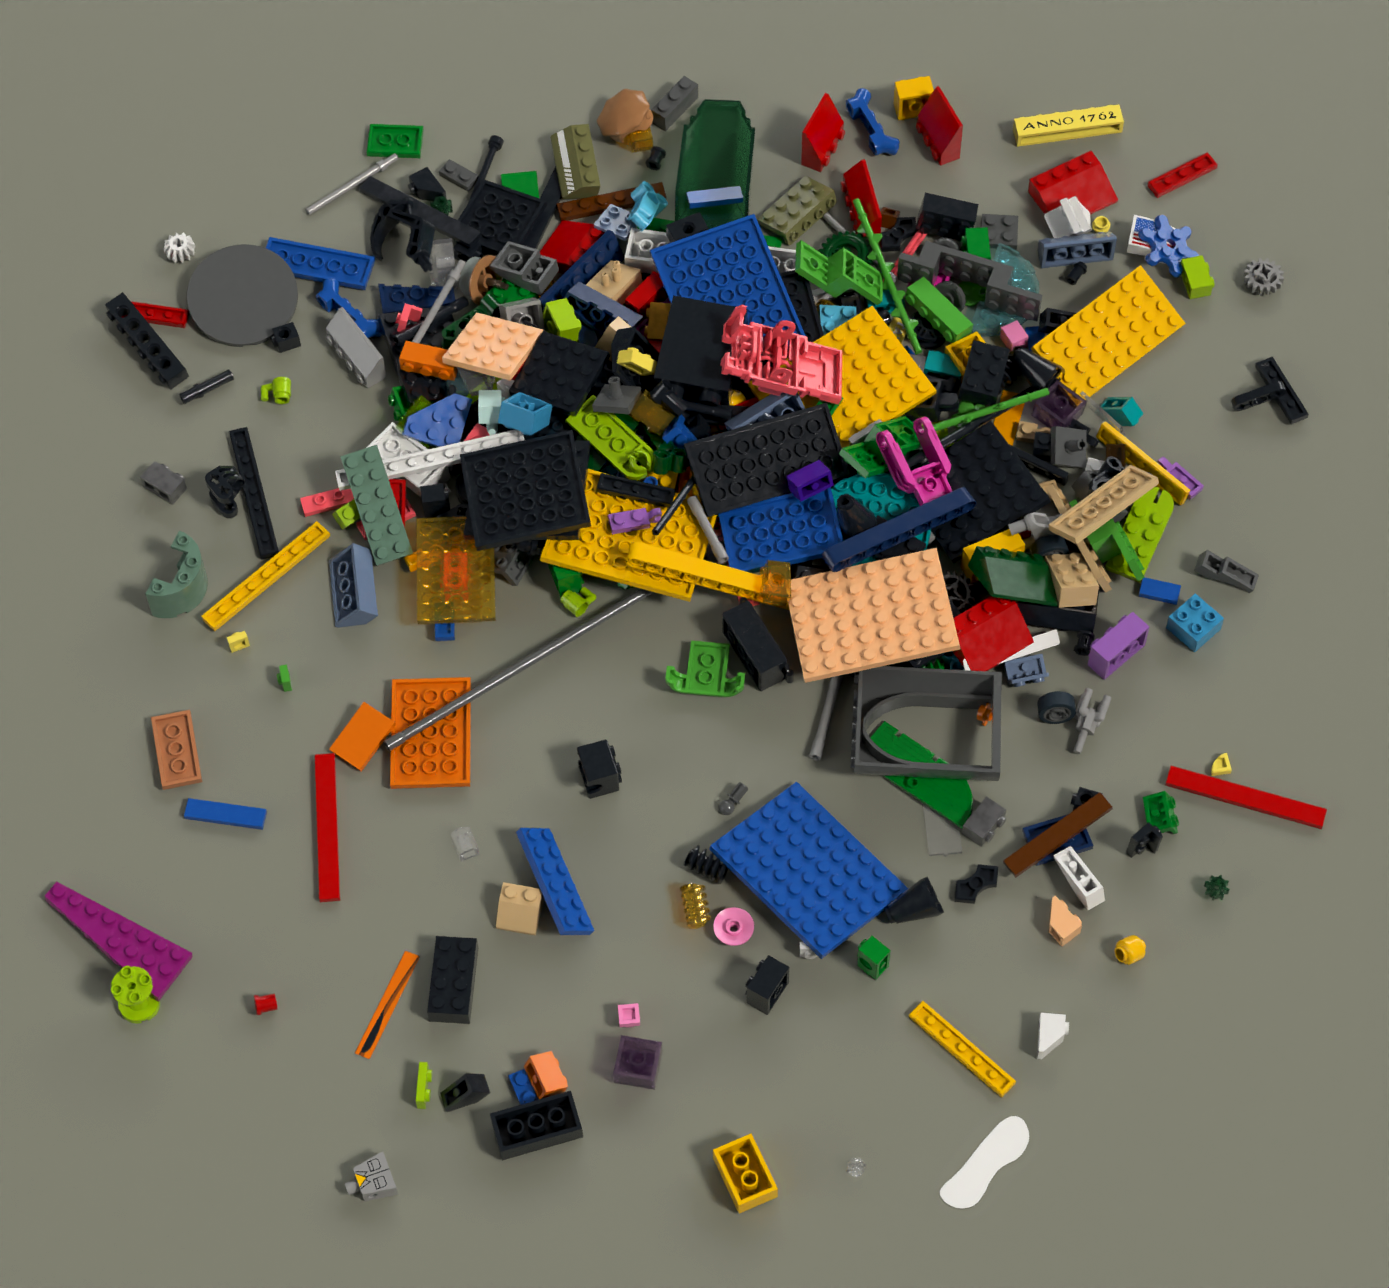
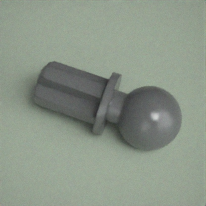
[719,782,748,815]

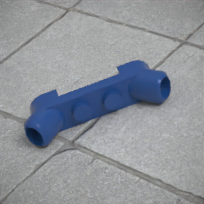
[846,88,900,156]
[316,278,383,338]

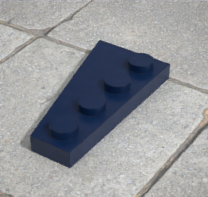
[378,283,456,314]

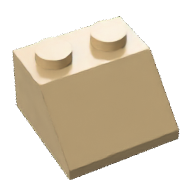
[496,882,544,936]

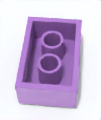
[1088,612,1149,680]

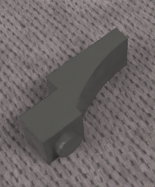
[1194,550,1259,593]

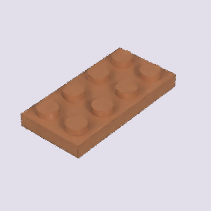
[151,710,202,790]

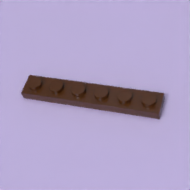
[557,182,666,221]

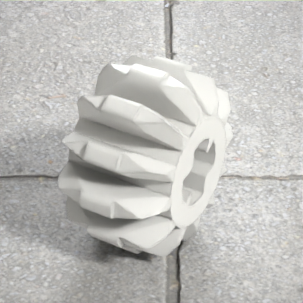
[164,232,195,263]

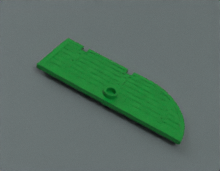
[870,721,973,829]

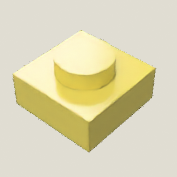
[227,631,250,653]

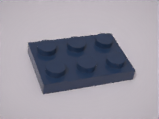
[1022,814,1094,866]

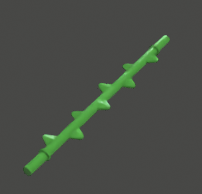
[853,198,922,354]
[923,388,1050,431]

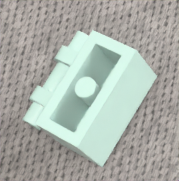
[478,390,505,435]

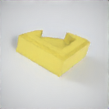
[1211,753,1232,776]

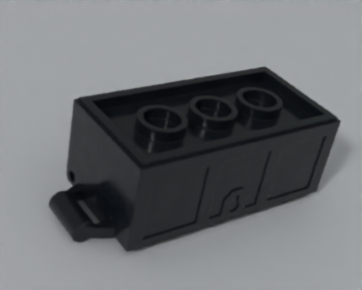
[722,597,794,691]

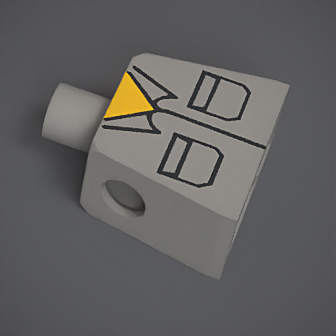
[344,1152,398,1201]

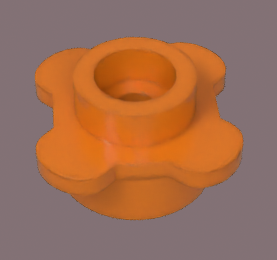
[977,703,992,726]

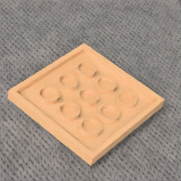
[442,313,543,381]

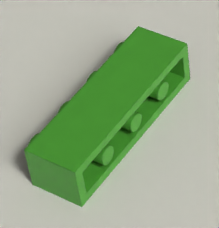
[905,277,973,343]

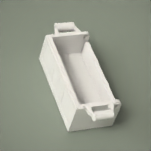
[366,422,451,499]

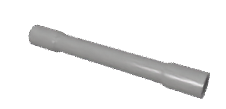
[809,675,844,760]

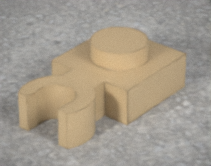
[1016,421,1051,443]

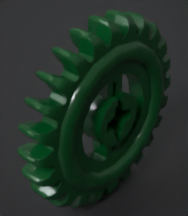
[818,230,874,266]

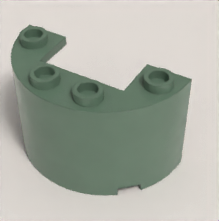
[145,531,208,618]

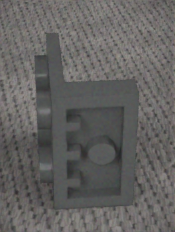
[478,544,534,586]

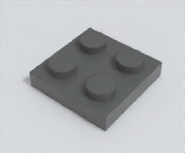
[981,214,1018,250]

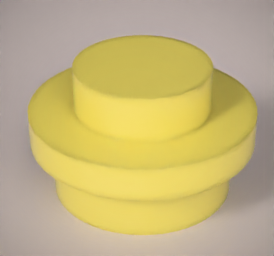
[1092,216,1110,233]

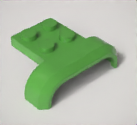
[665,640,745,697]

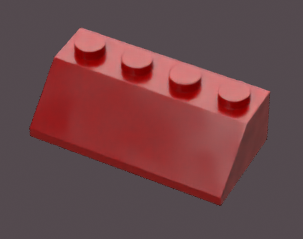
[840,159,882,236]

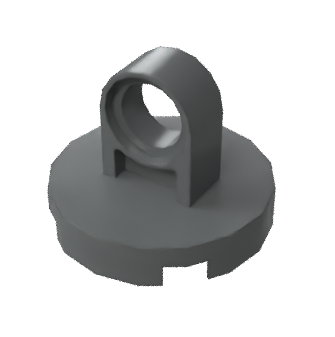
[934,281,966,312]

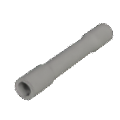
[687,496,729,564]

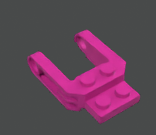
[876,416,952,506]

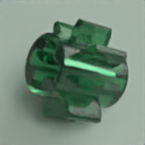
[430,196,453,215]
[1204,875,1230,900]

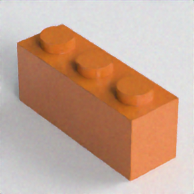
[399,341,459,381]

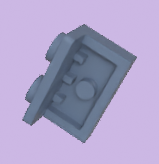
[1003,654,1049,687]

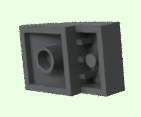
[490,241,559,295]

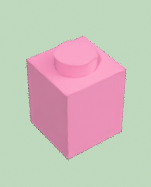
[1000,320,1028,352]

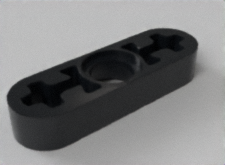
[1231,381,1286,411]

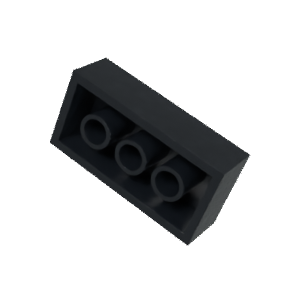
[427,936,479,1024]
[490,1091,583,1160]

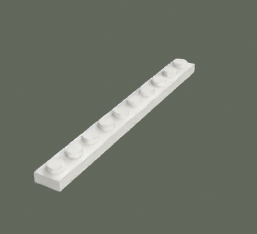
[335,430,524,491]

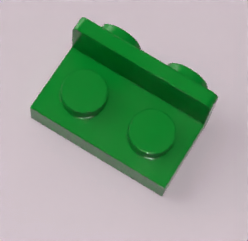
[1143,791,1179,834]

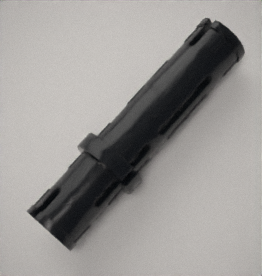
[179,369,234,404]

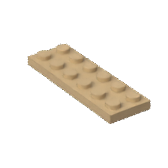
[1049,465,1159,544]
[1046,484,1112,593]

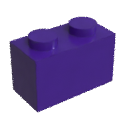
[786,460,834,502]

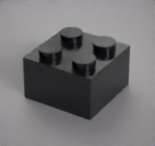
[745,955,790,1015]

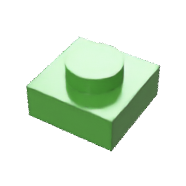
[277,664,292,692]

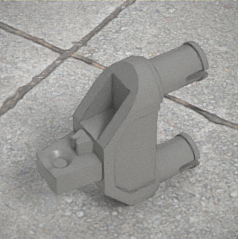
[1008,512,1062,551]

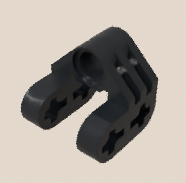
[205,466,245,518]

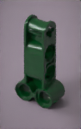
[441,294,502,350]
[639,424,688,475]

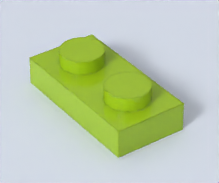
[416,1062,432,1109]

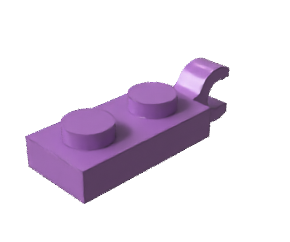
[1157,456,1204,500]
[608,508,662,534]

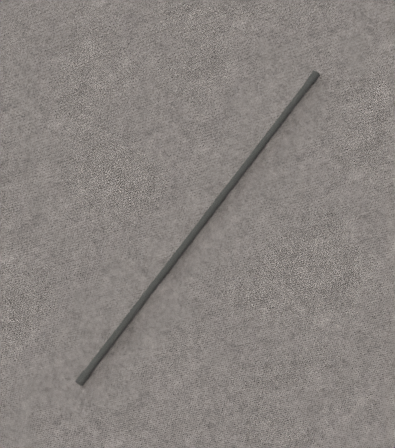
[384,478,844,751]

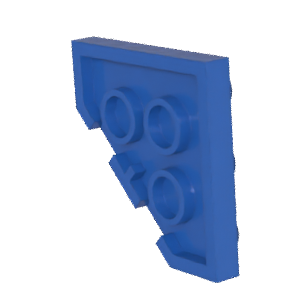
[402,393,472,447]

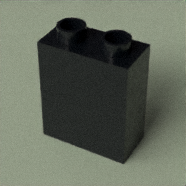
[654,295,748,406]

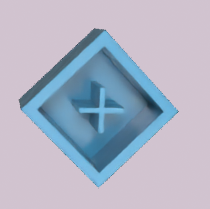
[498,392,552,435]
[1166,593,1224,653]

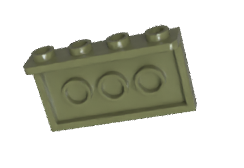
[757,176,837,245]

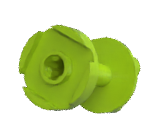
[111,966,160,1024]

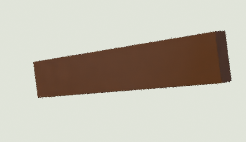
[1003,792,1113,878]

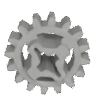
[1243,258,1284,295]

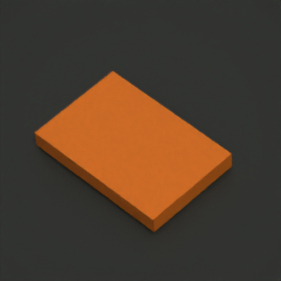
[329,702,396,772]

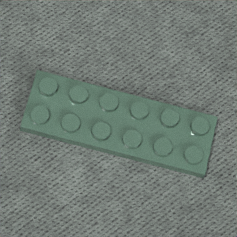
[340,445,413,566]

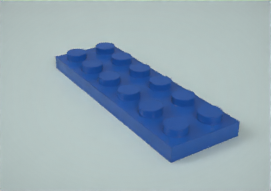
[266,237,375,290]
[516,828,595,935]

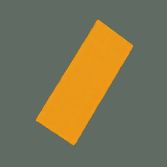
[994,390,1025,446]

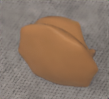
[597,89,653,143]

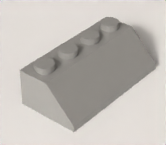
[326,307,387,388]

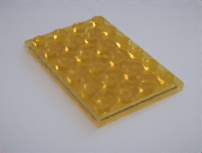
[416,516,496,624]

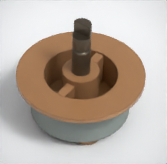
[459,255,509,305]

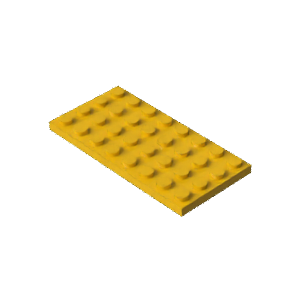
[1031,265,1186,407]

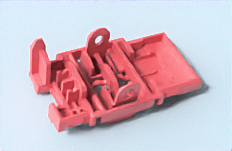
[721,305,842,404]

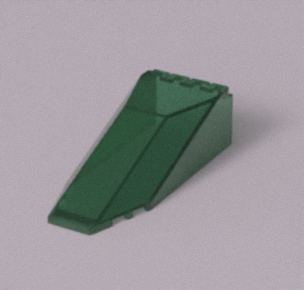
[675,99,755,234]

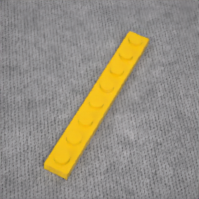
[201,521,330,631]

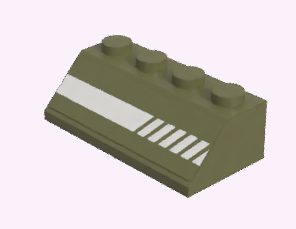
[550,124,600,199]

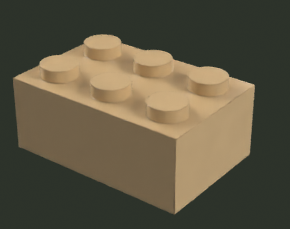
[1044,553,1099,608]

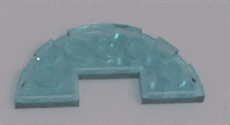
[971,243,1039,336]

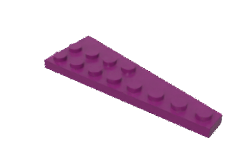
[45,881,193,1002]

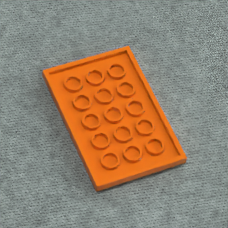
[390,677,471,789]

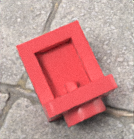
[395,303,423,332]

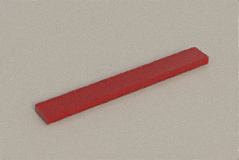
[315,753,340,902]
[1165,766,1327,829]

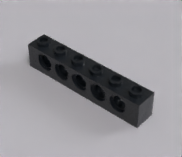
[105,292,189,389]

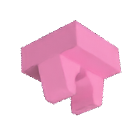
[618,1003,640,1028]

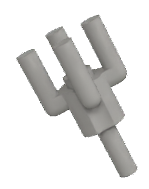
[1073,688,1111,754]

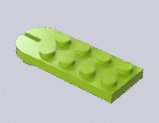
[566,395,654,480]
[1105,487,1174,583]

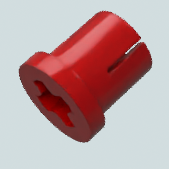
[254,993,278,1016]

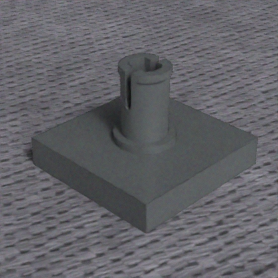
[592,377,641,414]
[1051,426,1087,469]

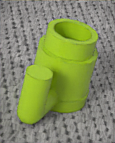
[261,377,291,404]
[560,587,596,617]

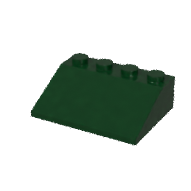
[968,546,1058,606]

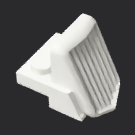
[1044,196,1092,238]

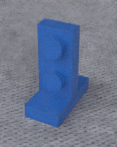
[662,414,698,449]

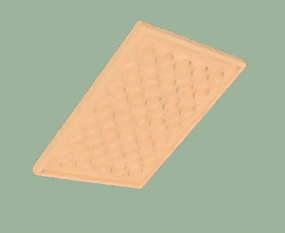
[784,548,960,683]

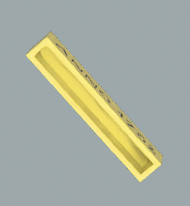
[1013,104,1124,147]

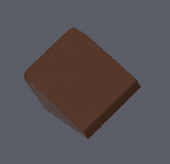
[880,207,900,229]

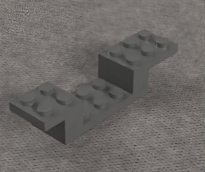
[897,241,1042,322]

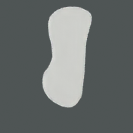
[940,1116,1029,1209]

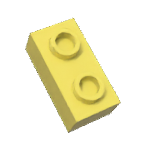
[617,348,657,376]

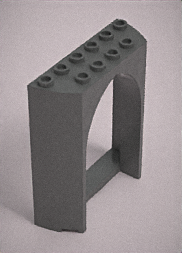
[851,666,1002,781]

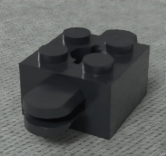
[901,379,960,423]

